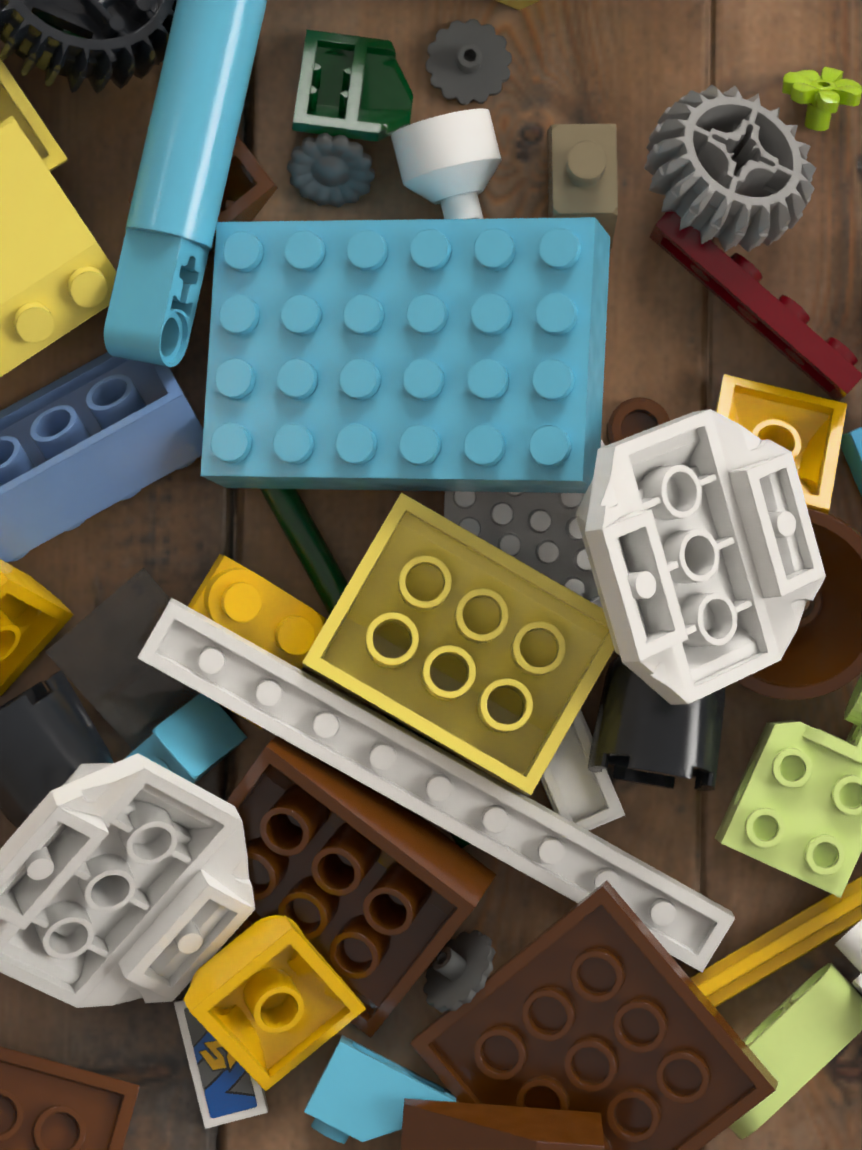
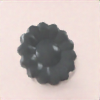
[425,19,512,106]
[287,133,375,208]
[423,930,496,1013]

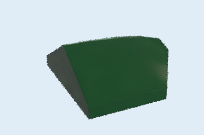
[292,30,413,142]

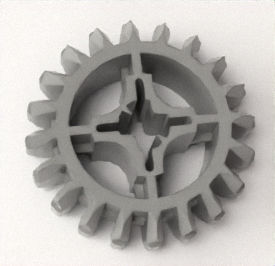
[644,84,816,252]

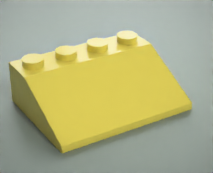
[0,116,117,377]
[302,492,614,796]

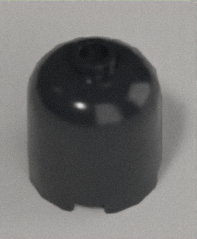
[588,655,726,791]
[0,670,114,828]

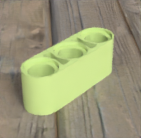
[729,963,862,1139]

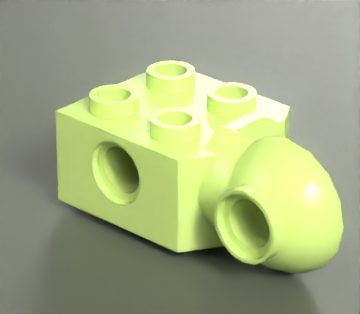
[714,674,862,898]

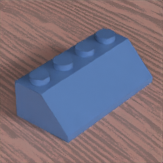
[0,352,203,563]

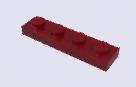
[650,211,862,401]

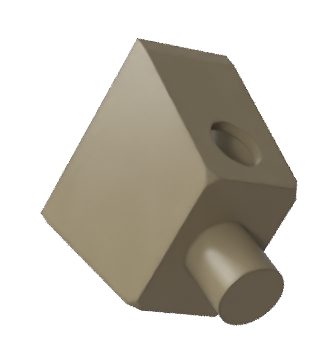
[547,124,618,249]

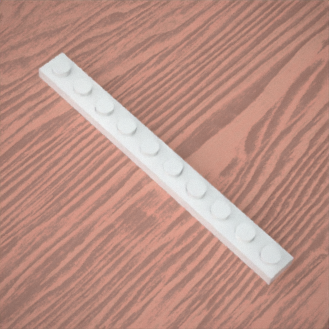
[138,597,735,973]

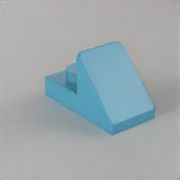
[126,693,248,784]

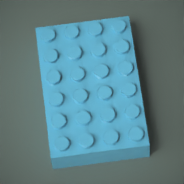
[200,217,610,493]

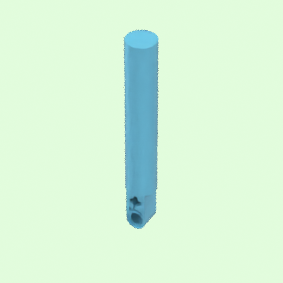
[104,0,267,367]

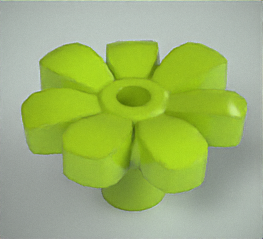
[782,67,862,131]

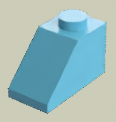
[304,1035,456,1144]

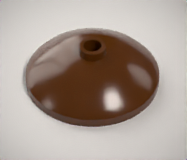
[737,508,862,700]

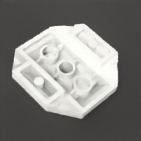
[575,409,826,705]
[0,753,255,1008]

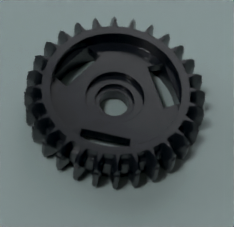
[0,0,177,94]

